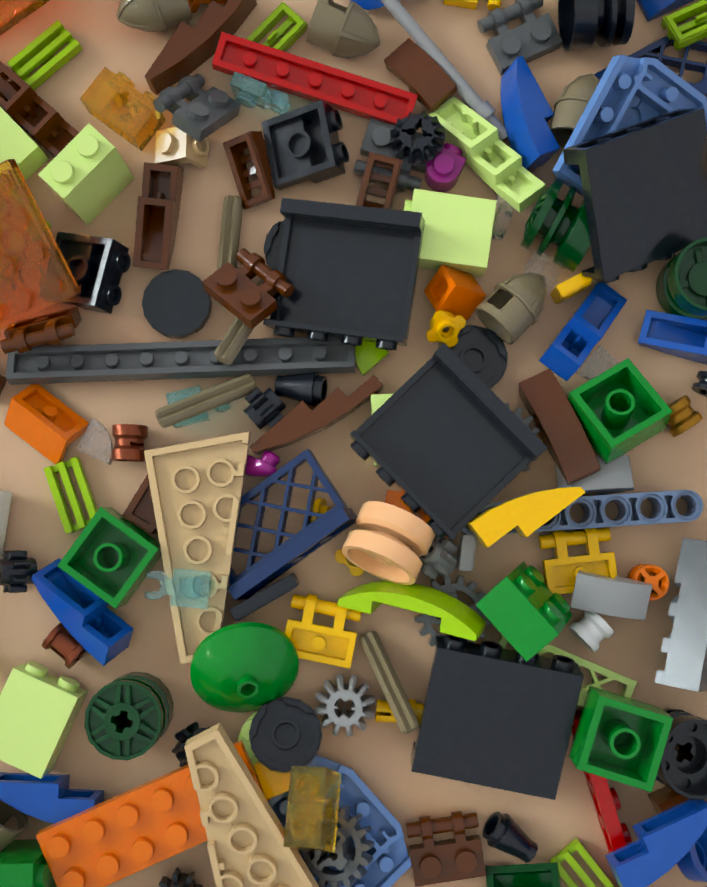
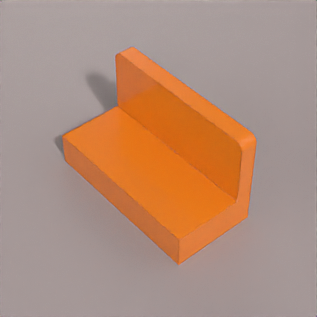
[4,384,89,465]

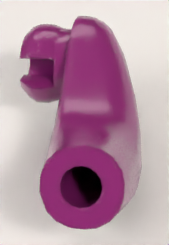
[245,450,280,477]

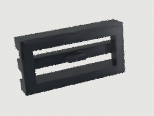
[229,572,300,621]

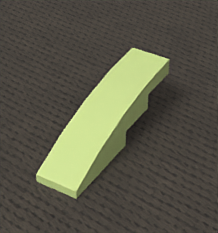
[428,96,546,213]

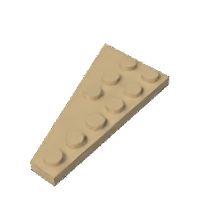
[144,431,251,665]
[184,723,319,887]

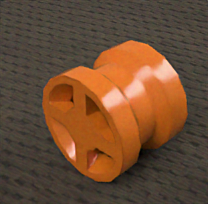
[627,564,670,601]

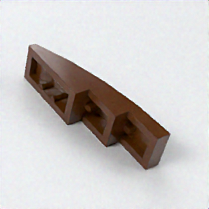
[144,0,257,95]
[0,61,79,157]
[250,375,383,455]

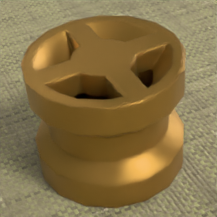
[668,395,703,437]

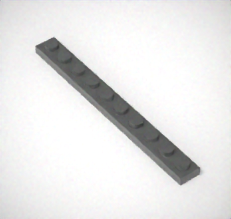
[6,336,355,385]

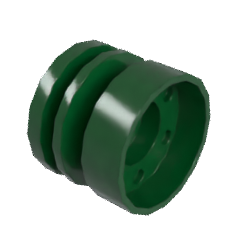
[520,178,591,272]
[84,672,174,760]

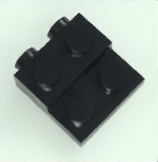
[262,100,349,190]
[40,232,131,314]

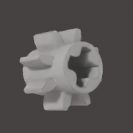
[419,536,458,580]

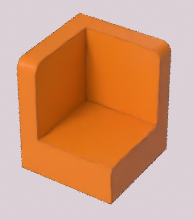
[423,264,486,321]

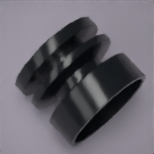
[558,0,635,51]
[656,708,707,800]

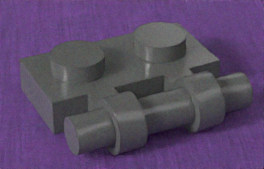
[477,0,563,75]
[153,74,241,142]
[353,118,427,192]

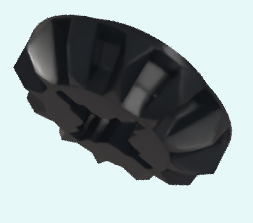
[390,111,445,164]

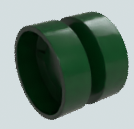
[656,237,707,320]

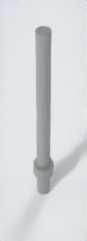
[380,0,508,142]

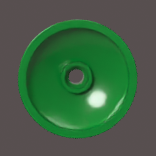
[190,622,299,713]

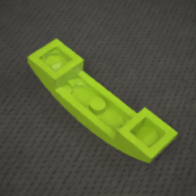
[337,581,486,641]

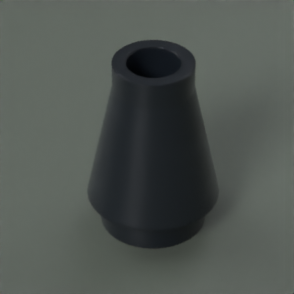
[275,372,328,407]
[482,812,538,863]

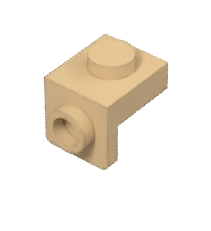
[155,126,209,168]

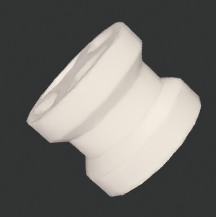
[569,611,615,653]

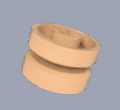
[342,501,435,585]

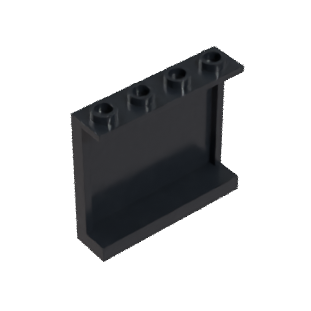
[563,108,707,283]
[263,198,425,351]
[350,343,548,540]
[411,634,584,800]

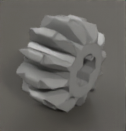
[315,674,375,737]

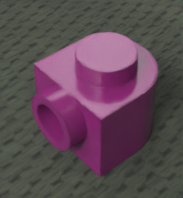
[424,143,466,192]

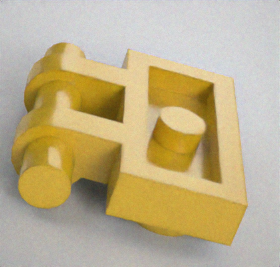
[538,527,618,594]
[285,593,361,669]

